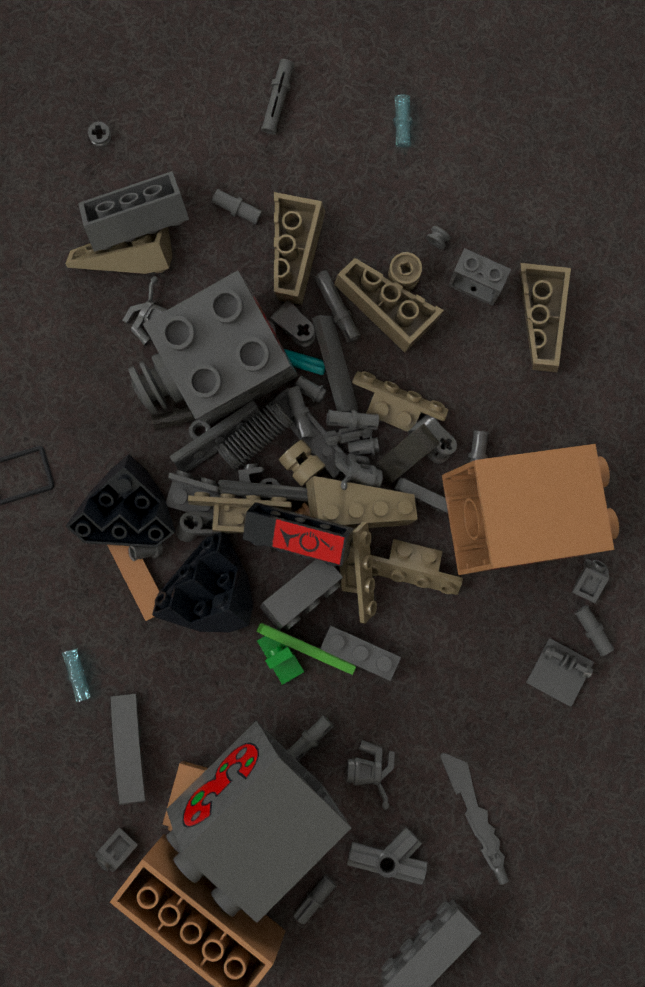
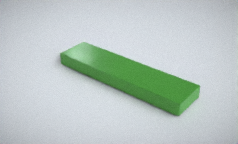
[256,623,356,675]

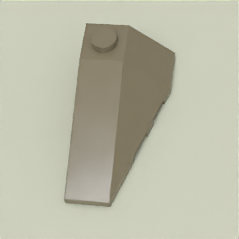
[65,227,172,274]

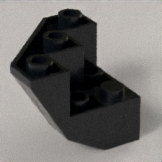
[66,454,175,548]
[152,532,253,633]

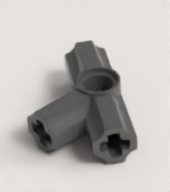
[347,827,428,885]

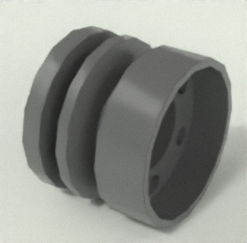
[128,352,184,415]

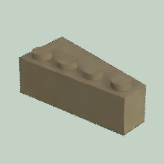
[274,192,325,305]
[334,258,444,352]
[520,263,571,372]
[306,476,417,529]

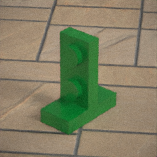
[257,629,304,685]

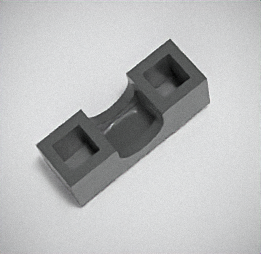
[320,625,401,681]

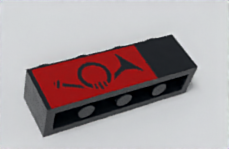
[243,502,354,566]

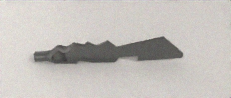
[441,753,509,885]

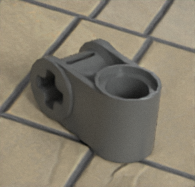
[269,300,316,347]
[408,415,457,464]

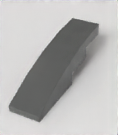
[111,694,146,805]

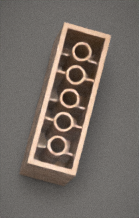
[110,834,286,987]

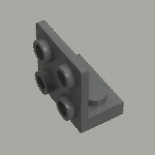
[166,470,220,514]

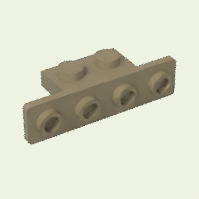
[352,371,448,432]
[188,492,292,533]
[340,522,377,624]
[372,539,463,595]

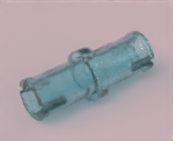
[393,94,413,147]
[62,648,92,702]

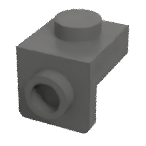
[237,463,265,499]

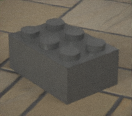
[260,560,343,630]

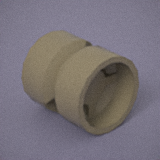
[388,252,422,292]
[279,439,326,487]

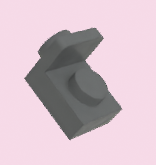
[572,559,609,603]
[95,828,138,872]

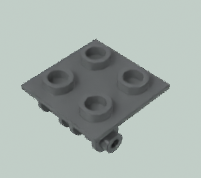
[526,638,594,707]

